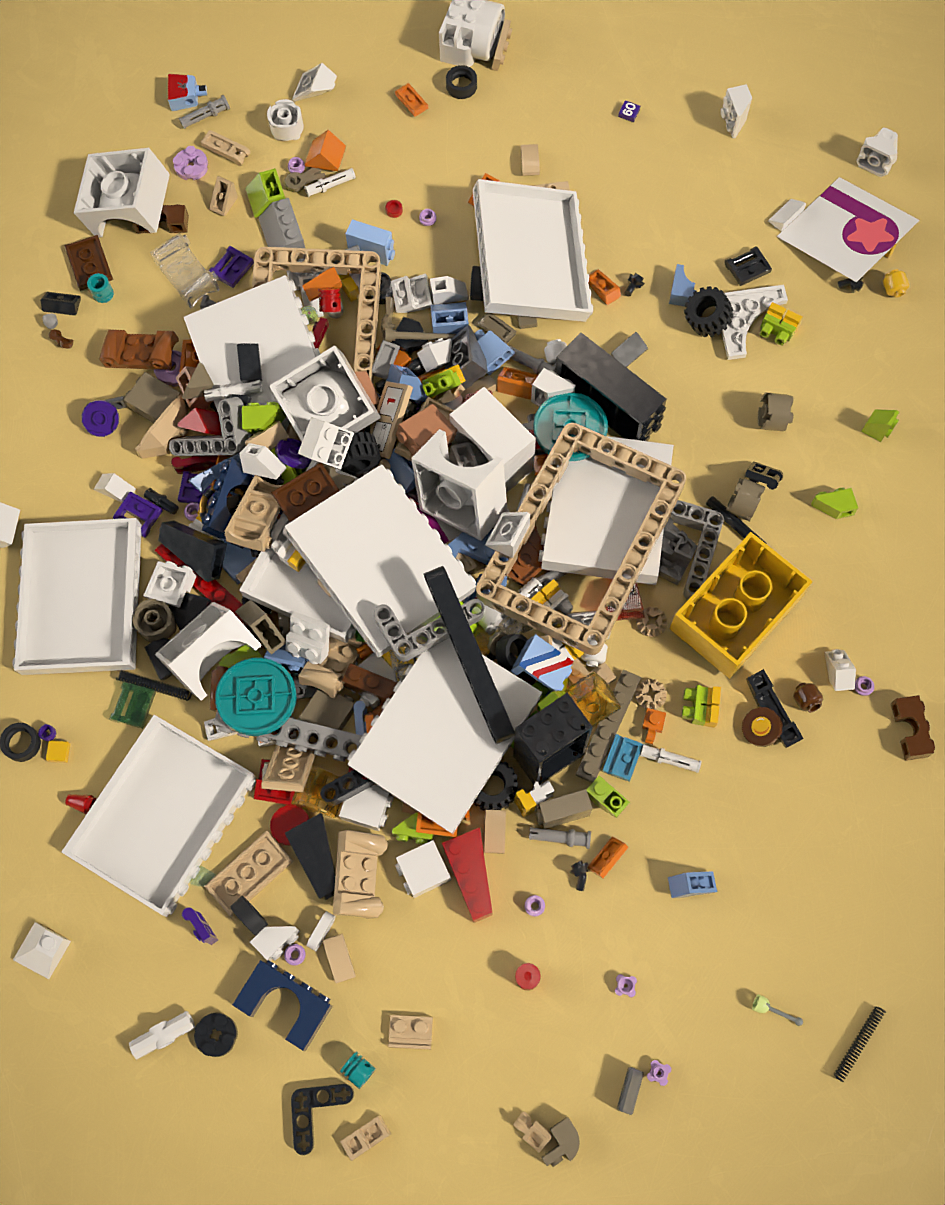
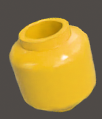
[883,269,909,298]

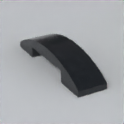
[746,669,804,748]

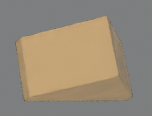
[209,176,238,216]

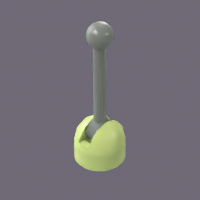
[752,994,803,1026]

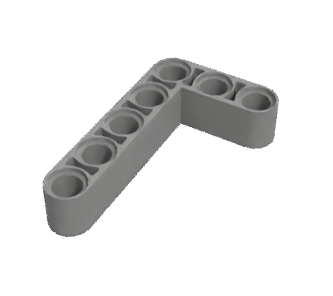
[169,397,249,456]
[669,500,724,600]
[374,599,485,662]

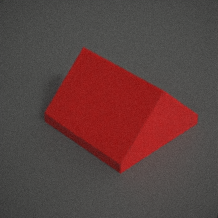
[177,408,222,435]

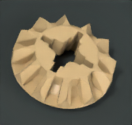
[636,606,667,637]
[635,679,667,710]

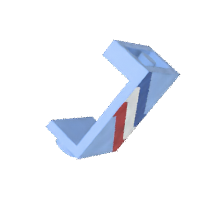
[511,634,574,696]

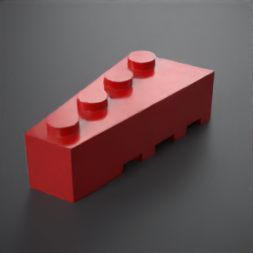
[442,827,493,923]

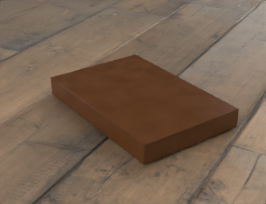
[65,235,114,291]
[271,463,340,522]

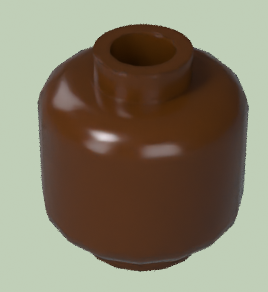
[793,683,823,713]

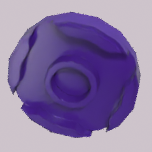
[82,400,119,437]
[275,438,313,469]

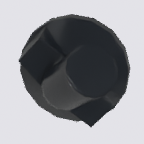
[625,272,645,296]
[838,277,865,293]
[569,860,588,891]

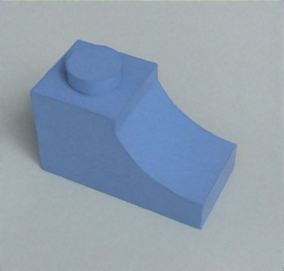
[669,264,697,306]
[668,871,717,898]

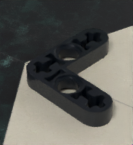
[291,1084,354,1155]

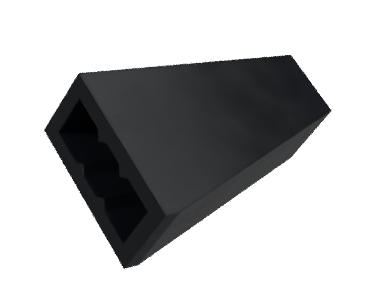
[158,520,227,582]
[285,813,336,900]

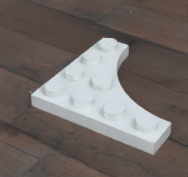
[715,285,788,360]

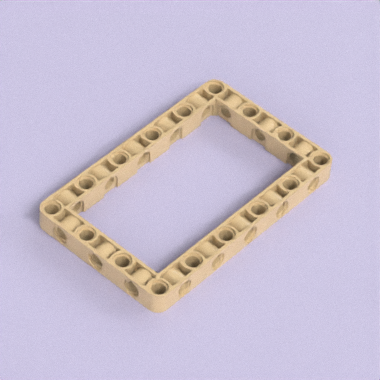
[252,247,382,432]
[476,423,686,655]

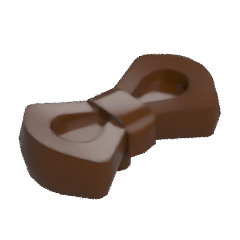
[49,329,74,349]

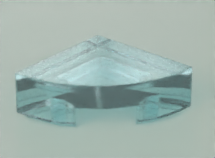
[191,866,216,887]

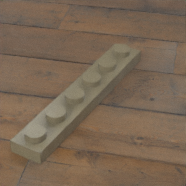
[576,669,641,783]

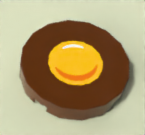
[742,707,783,747]

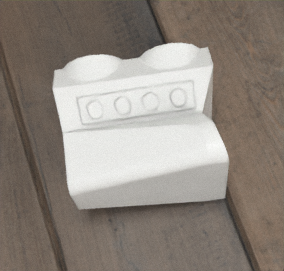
[857,128,898,177]

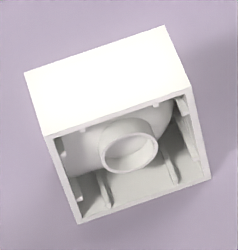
[74,148,170,238]
[269,346,381,441]
[449,387,536,493]
[411,429,508,541]
[155,602,261,700]

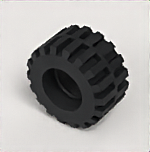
[684,286,734,337]
[335,432,381,475]
[473,760,518,811]

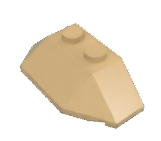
[135,394,189,459]

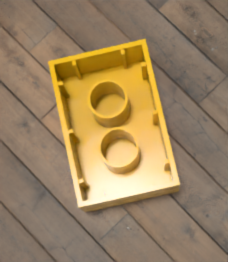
[669,532,813,679]

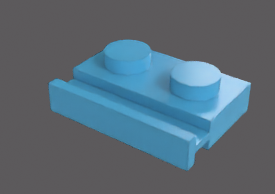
[602,734,643,782]

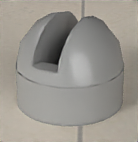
[42,313,58,329]

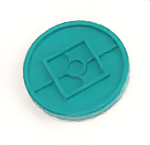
[533,393,608,461]
[215,658,297,736]

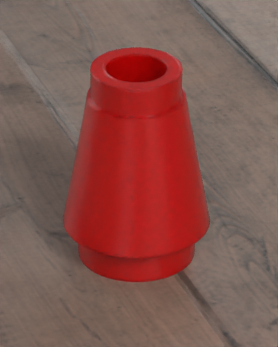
[65,794,97,815]

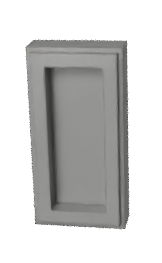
[372,340,400,380]

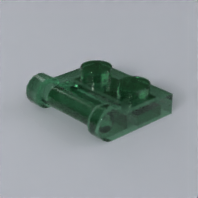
[109,682,156,729]

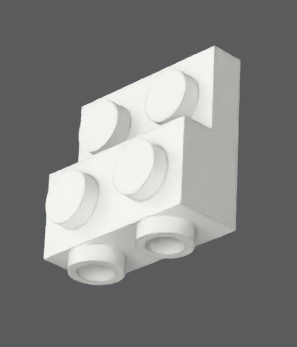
[143,561,197,608]
[286,612,330,664]

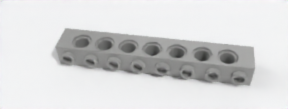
[213,710,362,762]

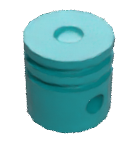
[87,273,114,303]
[340,1051,376,1089]

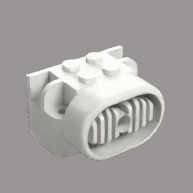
[439,0,505,67]

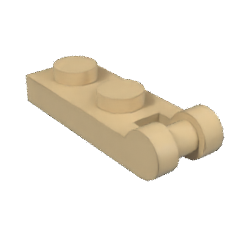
[201,130,250,166]

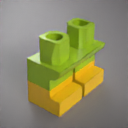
[759,302,803,346]
[422,364,466,398]
[682,685,721,728]

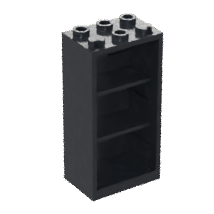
[555,333,667,442]
[513,692,593,785]

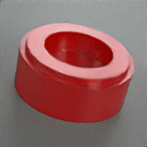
[385,200,403,218]

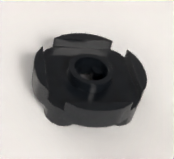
[194,1013,238,1057]

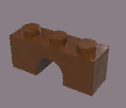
[132,204,189,233]
[342,663,398,703]
[891,695,935,761]

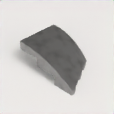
[658,517,697,585]

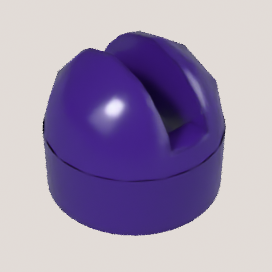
[38,724,57,741]

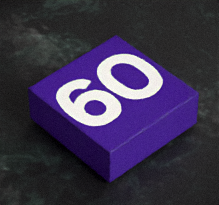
[618,100,641,122]

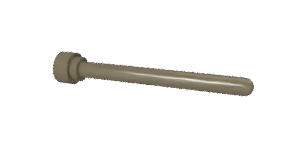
[383,327,456,342]

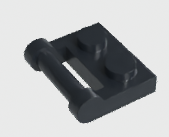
[725,246,772,286]
[745,461,783,490]

